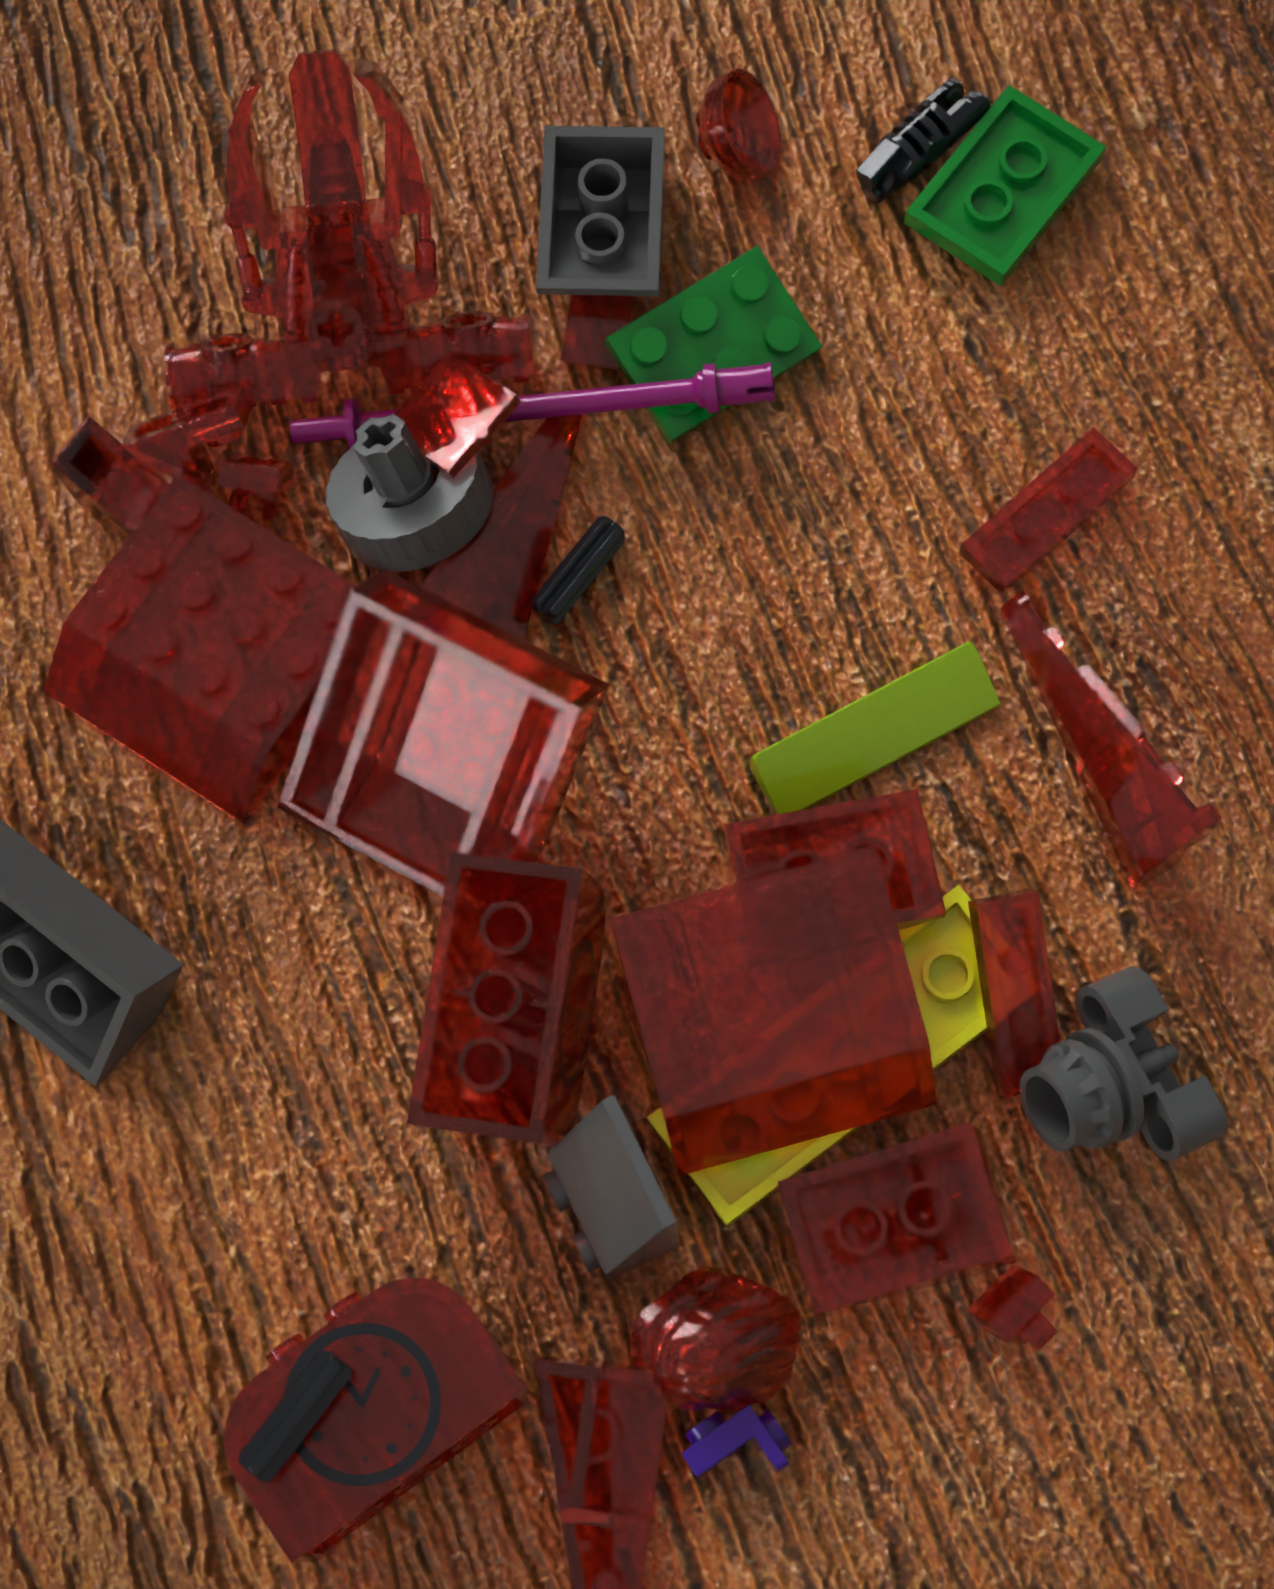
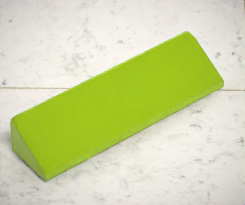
[750,641,1001,823]

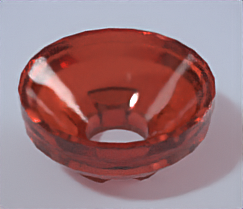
[695,69,781,180]

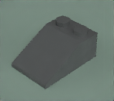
[536,126,666,296]
[543,1094,680,1282]

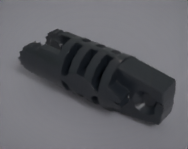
[856,77,992,203]

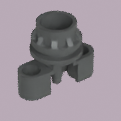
[1020,966,1227,1161]

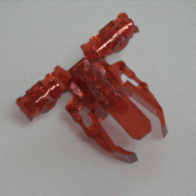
[164,49,534,414]

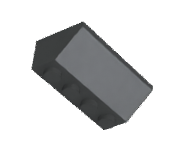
[0,819,184,1087]

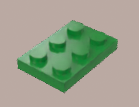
[904,85,1107,287]
[604,245,823,445]

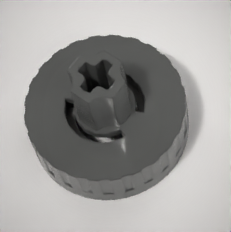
[325,414,494,572]

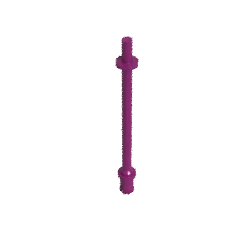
[290,362,775,448]

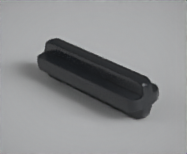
[531,516,625,625]
[238,1348,353,1483]

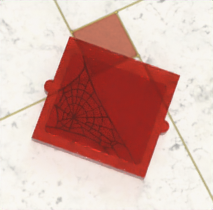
[394,352,522,479]

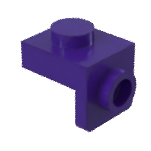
[681,1405,792,1479]

